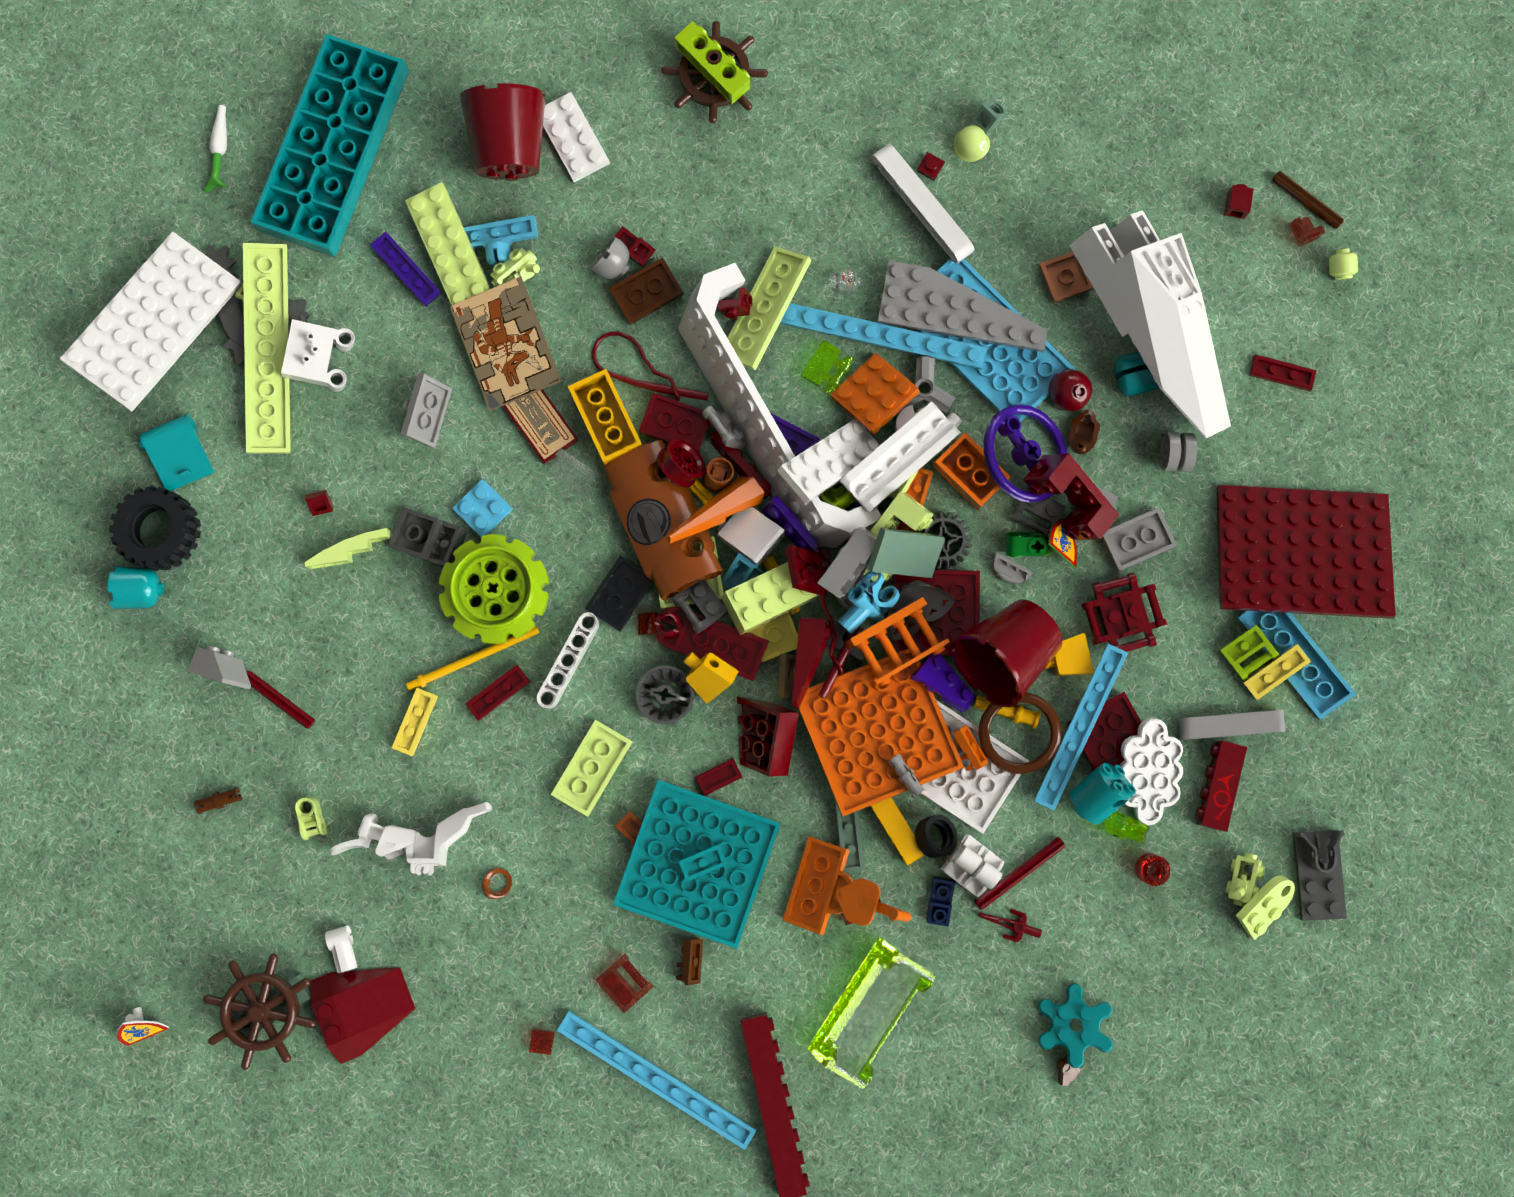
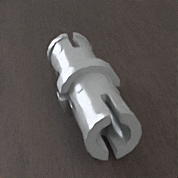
[888,754,925,798]

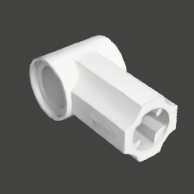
[325,925,357,973]

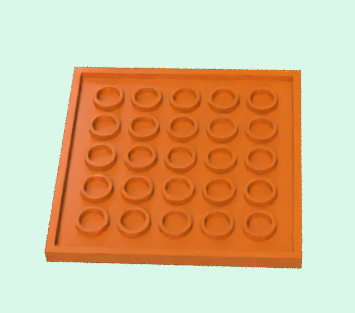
[798,649,964,817]

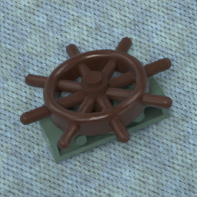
[203,953,316,1070]

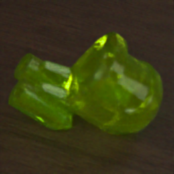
[1104,812,1149,844]

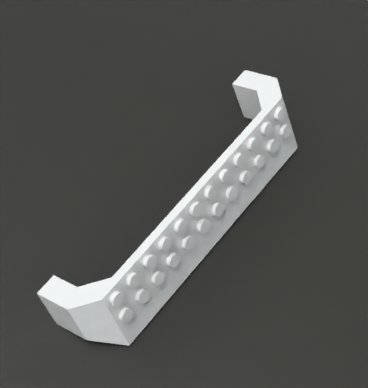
[678,263,881,548]

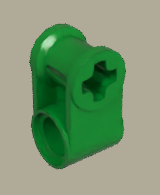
[1006,532,1048,557]

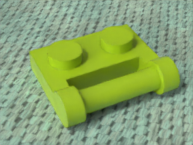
[1220,625,1280,681]

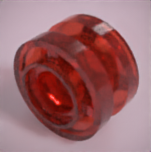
[1135,853,1171,886]

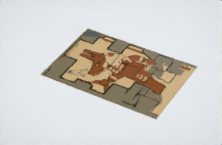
[449,276,562,411]

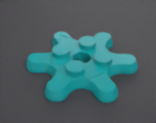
[1038,983,1113,1069]

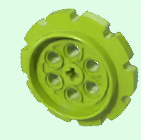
[439,534,549,644]

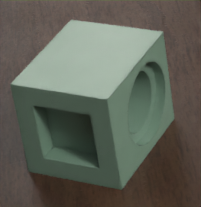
[971,98,1008,134]

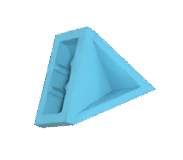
[722,553,765,589]

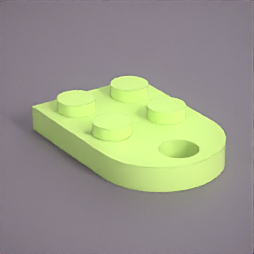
[1236,875,1295,940]

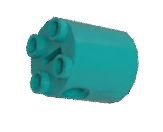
[1070,763,1136,825]

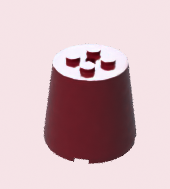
[460,83,545,181]
[952,599,1063,707]

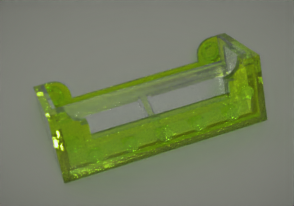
[807,937,937,1090]

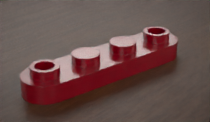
[709,431,771,500]

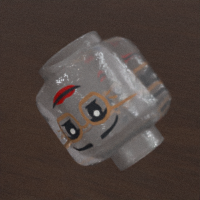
[828,267,861,295]

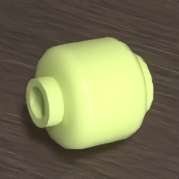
[1329,249,1358,280]

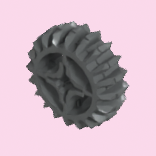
[921,512,973,569]

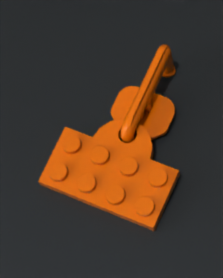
[782,837,912,935]

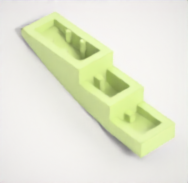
[305,528,392,569]

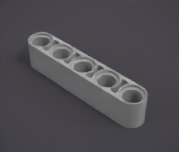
[1178,710,1286,740]

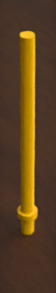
[406,625,540,691]

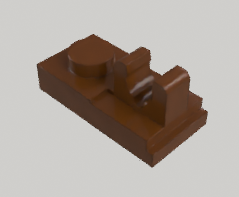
[676,938,703,985]

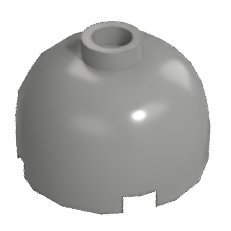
[590,237,630,279]

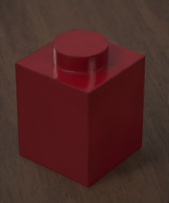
[1224,184,1254,219]

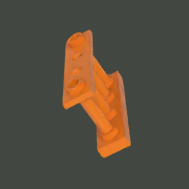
[846,597,949,688]

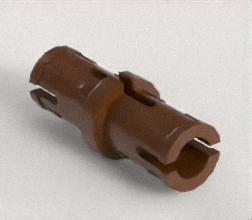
[194,787,242,814]

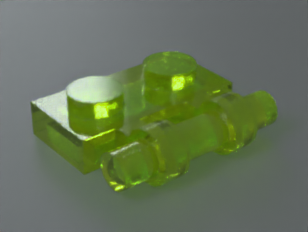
[801,340,854,394]

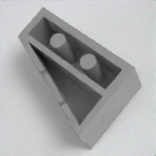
[818,527,878,598]

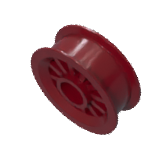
[658,439,705,487]

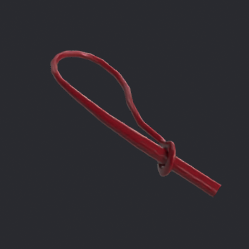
[592,331,709,401]
[818,589,868,699]

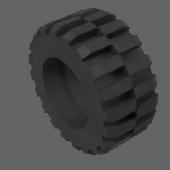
[109,486,201,571]

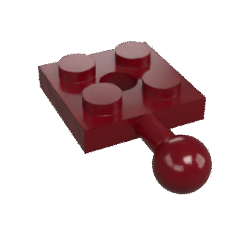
[785,545,828,595]

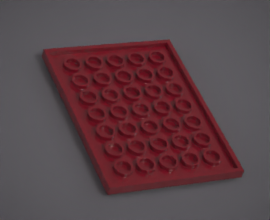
[1217,485,1396,619]

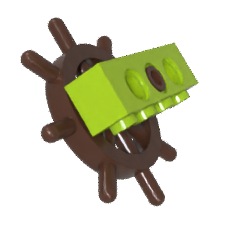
[661,21,768,123]

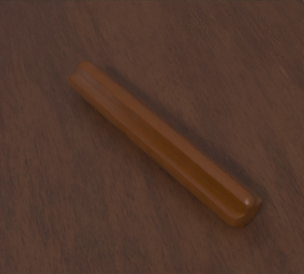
[1272,171,1344,229]

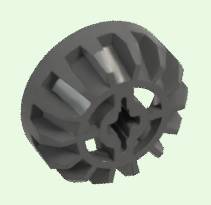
[635,665,695,724]

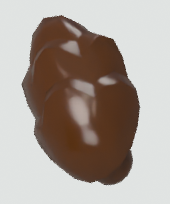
[1069,409,1100,454]

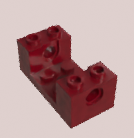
[1023,453,1119,540]

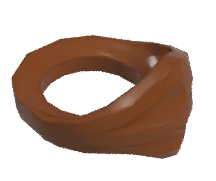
[482,868,512,899]

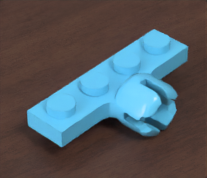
[464,215,538,266]

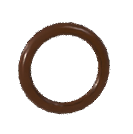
[978,692,1062,774]

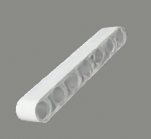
[871,144,975,264]

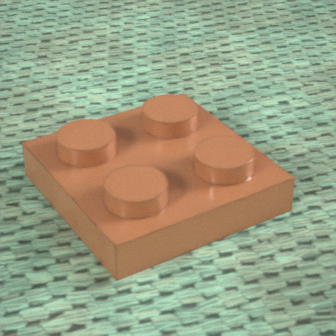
[1039,252,1094,304]

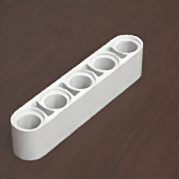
[537,612,599,709]

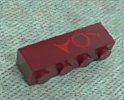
[1195,740,1247,832]

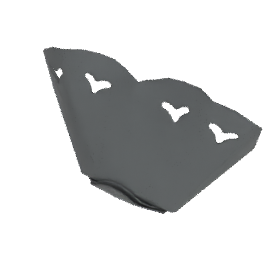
[887,579,954,640]

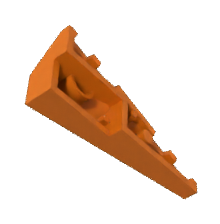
[666,476,765,544]

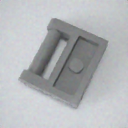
[702,406,747,449]

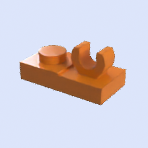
[953,724,989,771]

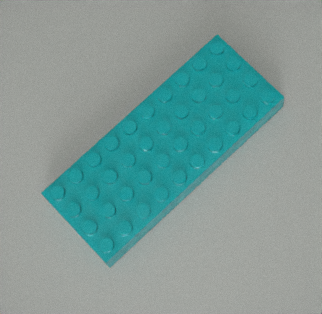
[250,34,409,258]

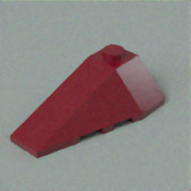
[792,618,831,708]

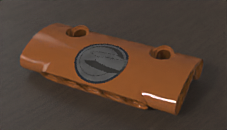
[603,440,723,600]

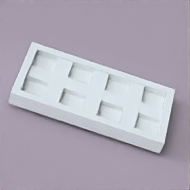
[543,92,610,182]

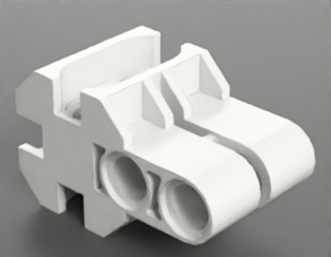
[940,834,1005,898]

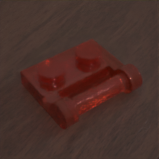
[596,953,654,1013]

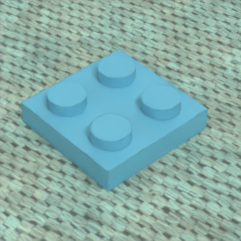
[452,479,513,537]

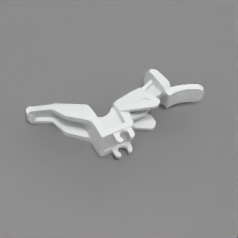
[329,802,492,876]

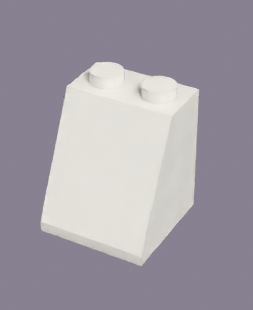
[717,507,784,567]

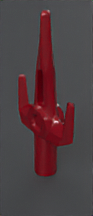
[978,909,1042,942]

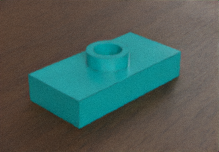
[678,844,727,882]

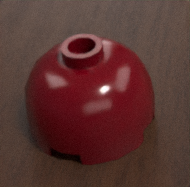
[1048,369,1092,412]

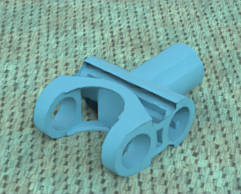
[838,571,900,634]

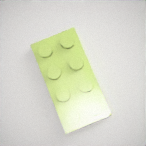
[551,720,633,817]

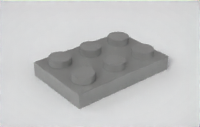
[1102,507,1177,572]

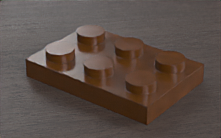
[608,257,684,325]

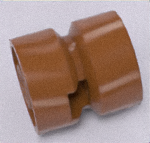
[701,457,734,493]

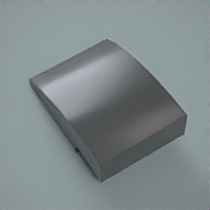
[388,507,468,567]

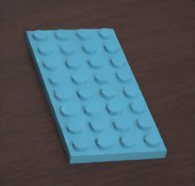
[917,258,1075,422]

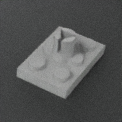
[400,373,452,448]

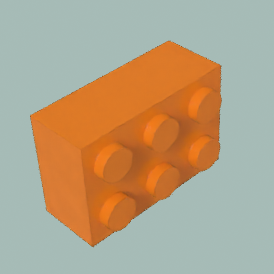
[932,432,1011,511]

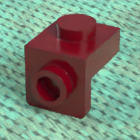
[718,287,753,319]

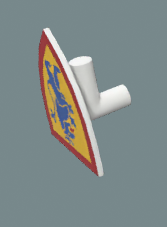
[116,1007,169,1046]

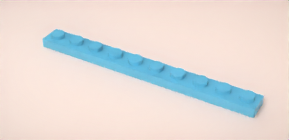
[780,303,987,370]
[557,1010,757,1150]

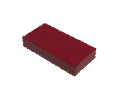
[695,758,743,796]

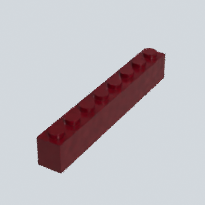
[741,1012,810,1197]

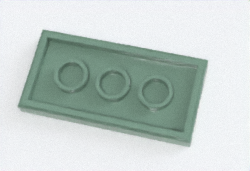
[867,528,945,578]

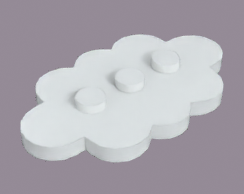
[1119,717,1183,825]

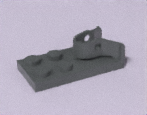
[1293,830,1347,921]

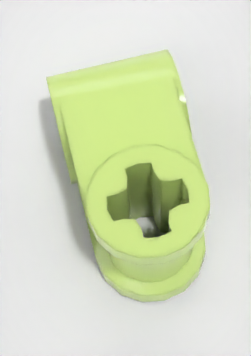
[295,797,327,840]

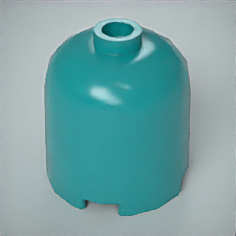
[108,566,165,609]

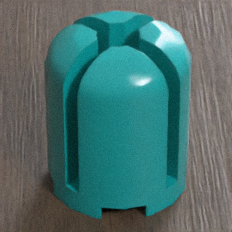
[1114,351,1160,396]

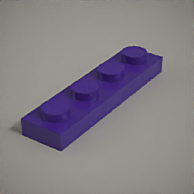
[370,231,442,307]

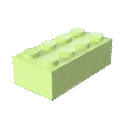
[721,562,819,635]

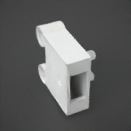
[281,319,355,392]

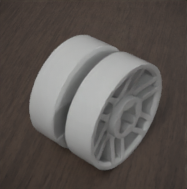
[1160,432,1197,472]

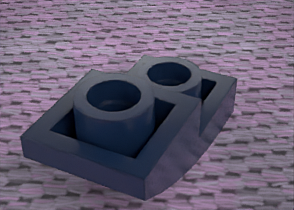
[927,876,955,927]

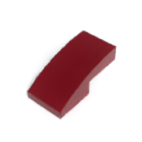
[614,226,656,267]

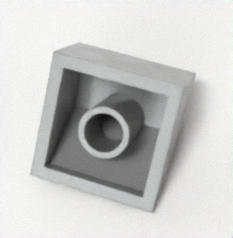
[188,645,251,689]

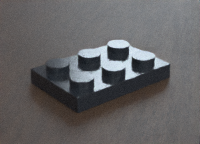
[585,555,654,632]

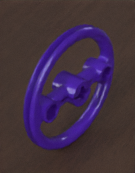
[983,404,1067,502]

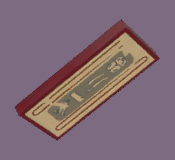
[503,389,579,464]

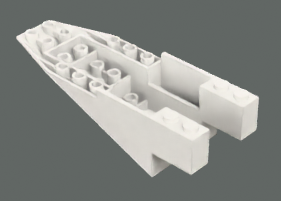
[1069,210,1231,439]

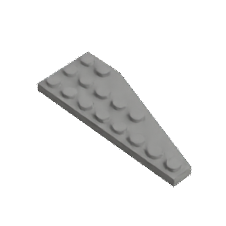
[877,261,1048,352]

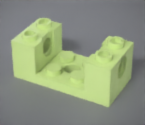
[864,492,934,582]

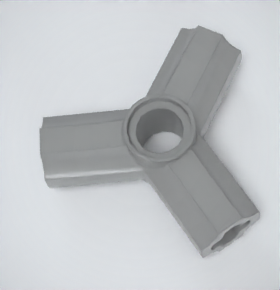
[899,356,956,414]

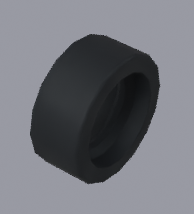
[915,814,958,858]

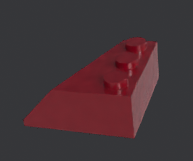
[737,696,799,777]

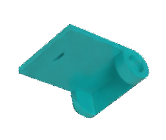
[138,414,215,491]

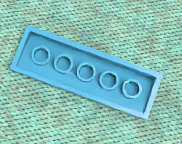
[1238,611,1356,720]

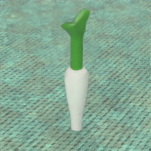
[203,105,227,192]

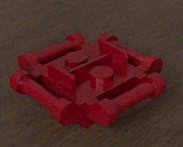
[1081,572,1168,652]

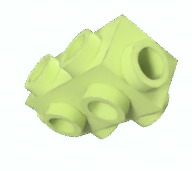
[490,248,540,287]
[1226,852,1265,907]

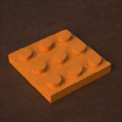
[830,353,920,435]

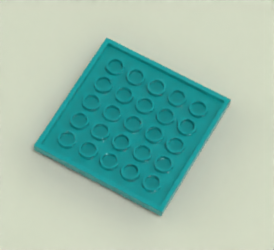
[613,780,781,949]

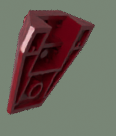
[310,967,416,1064]

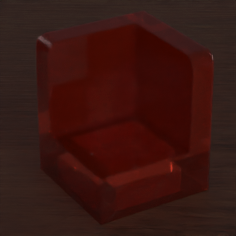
[1289,217,1325,247]

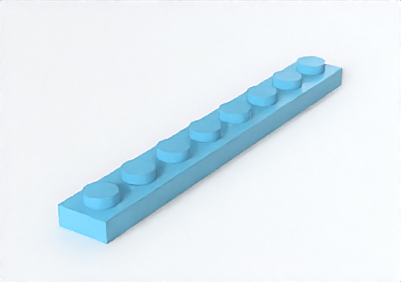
[1034,644,1128,810]

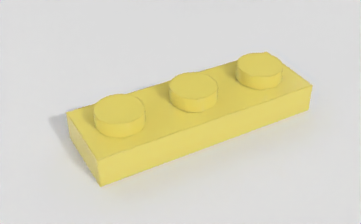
[1243,643,1311,700]
[392,688,438,756]

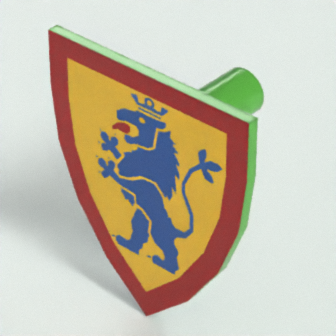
[1042,519,1077,568]

